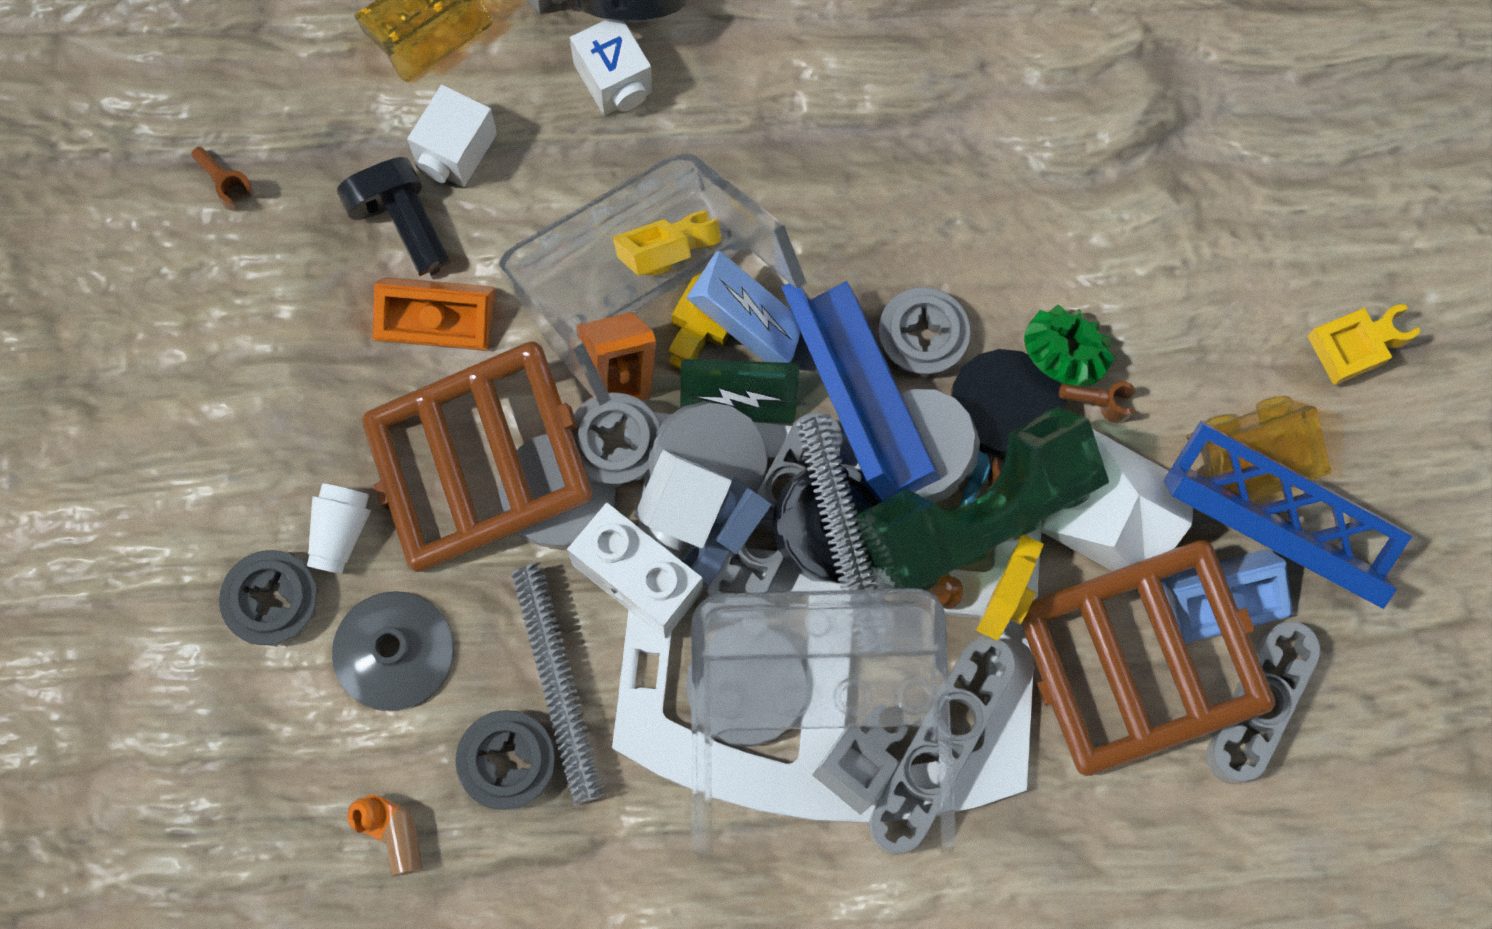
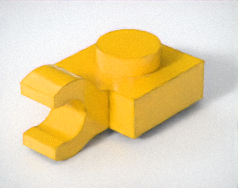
[668,268,730,374]

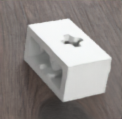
[567,502,703,639]

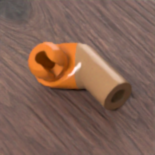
[347,795,423,876]

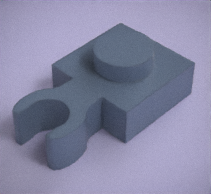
[681,477,772,585]

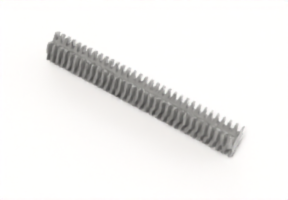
[795,414,894,658]
[511,562,606,806]

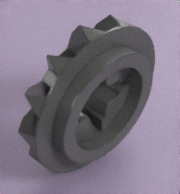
[219,550,319,647]
[456,710,555,810]

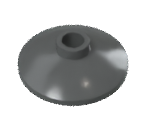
[332,591,454,712]

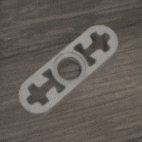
[1206,621,1320,784]

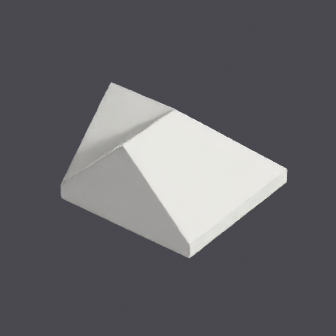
[1040,429,1193,571]

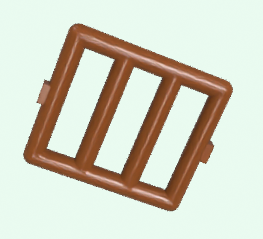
[362,341,593,572]
[1021,540,1275,776]

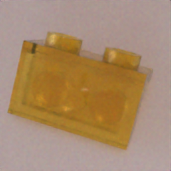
[354,0,493,82]
[1186,395,1332,501]

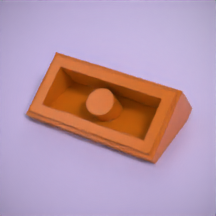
[373,277,495,350]

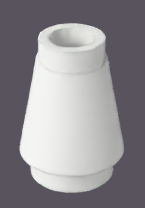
[307,483,371,574]

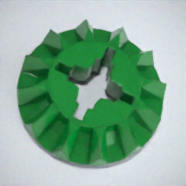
[1024,304,1115,386]

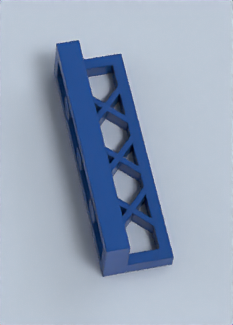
[781,279,940,505]
[1163,420,1412,609]

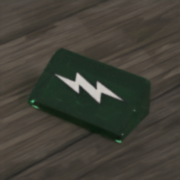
[680,359,799,423]

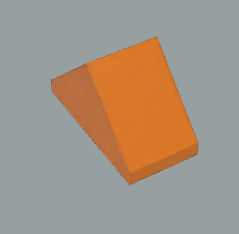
[576,312,656,401]

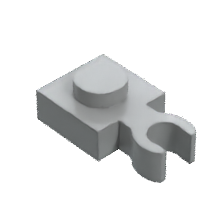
[812,704,908,815]

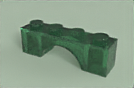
[855,407,1110,596]

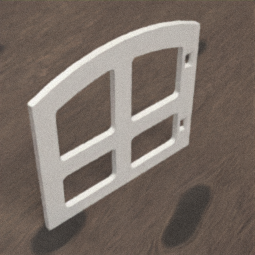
[612,412,1046,823]

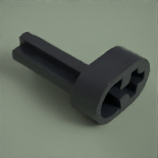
[337,157,450,276]

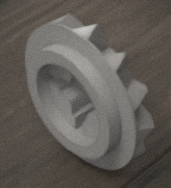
[877,287,970,378]
[572,393,660,487]

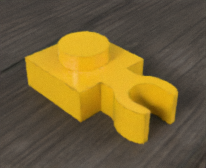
[613,210,722,276]
[1307,304,1421,386]
[976,533,1044,641]

